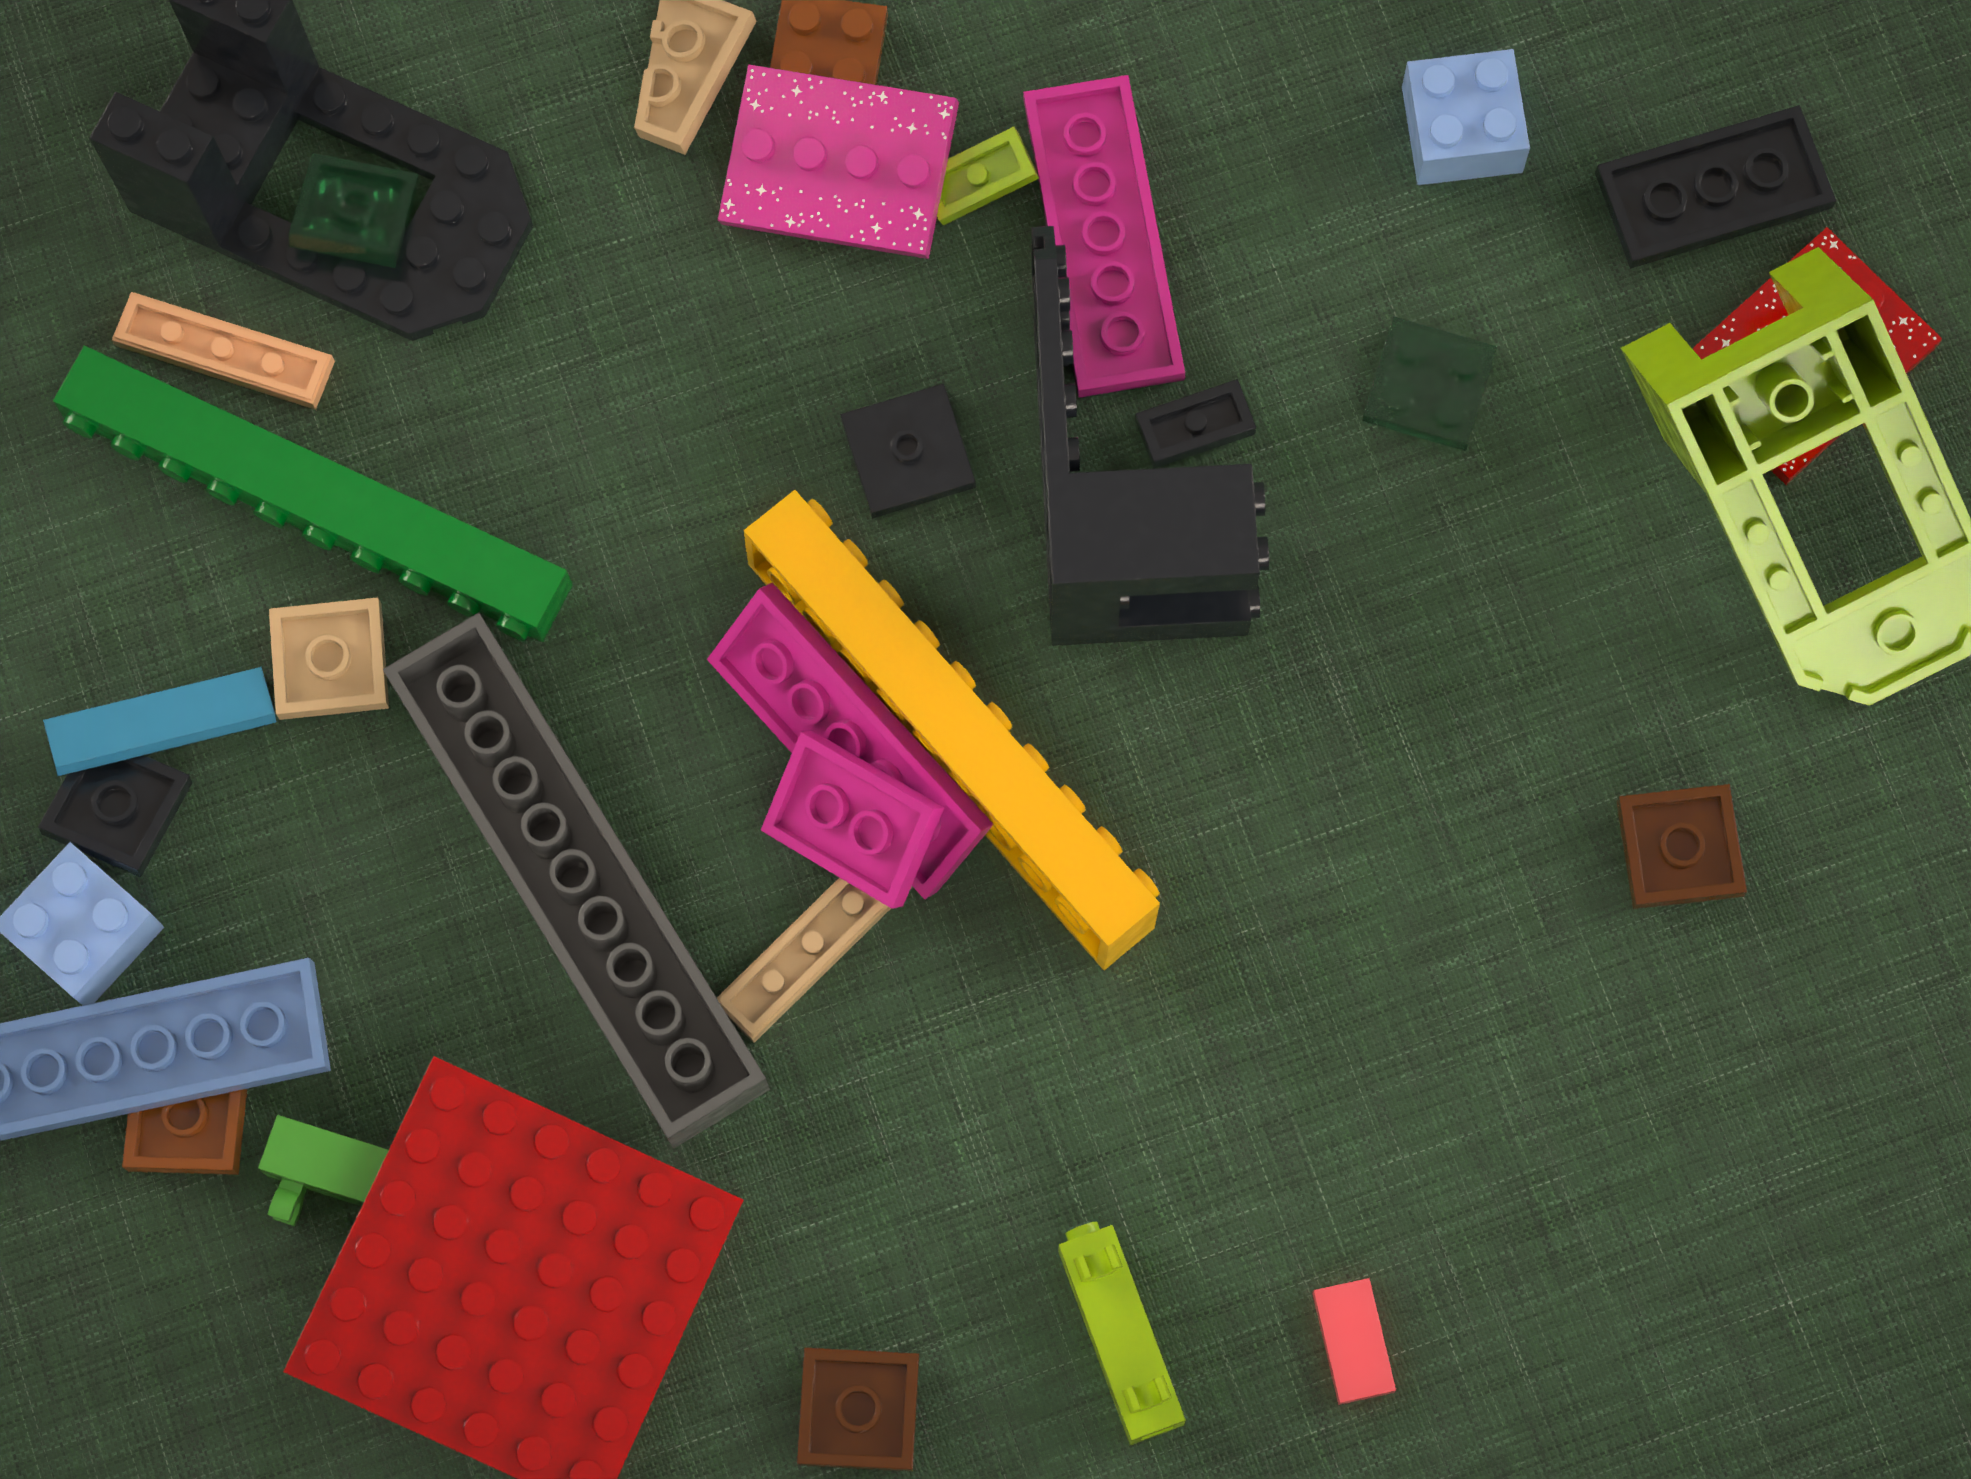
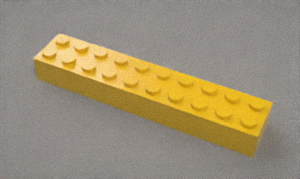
[744,490,1160,970]

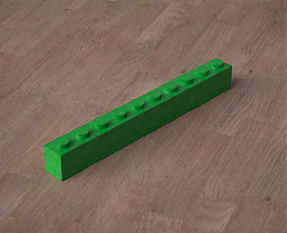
[53,345,572,642]

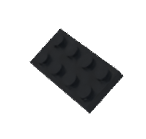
[1595,105,1836,269]

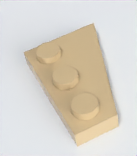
[634,0,757,155]

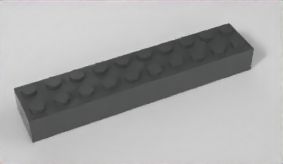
[383,613,770,1149]

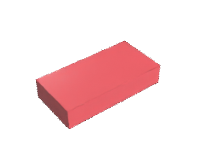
[1313,1278,1396,1405]

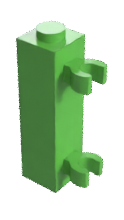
[258,1115,389,1226]

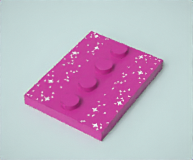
[718,64,959,259]

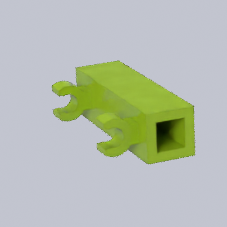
[1058,1221,1186,1445]

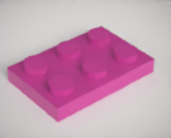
[761,730,945,909]

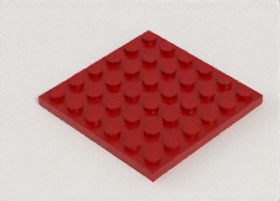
[283,1056,743,1479]

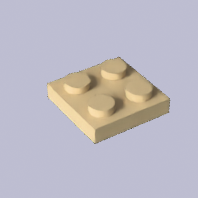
[269,597,389,720]

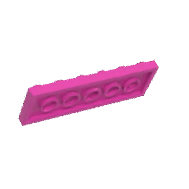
[1023,75,1185,398]
[707,583,994,900]

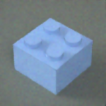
[1402,49,1530,185]
[0,842,164,1006]

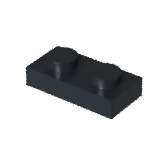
[1135,379,1256,469]

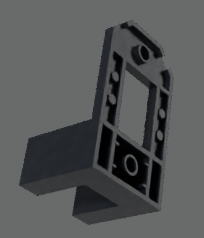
[89,0,533,341]
[1031,226,1269,646]

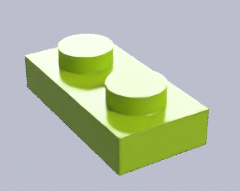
[937,127,1039,225]

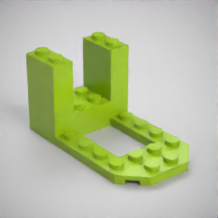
[1621,247,1971,706]

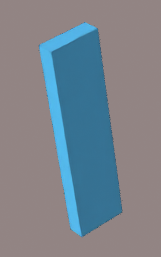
[43,667,276,776]

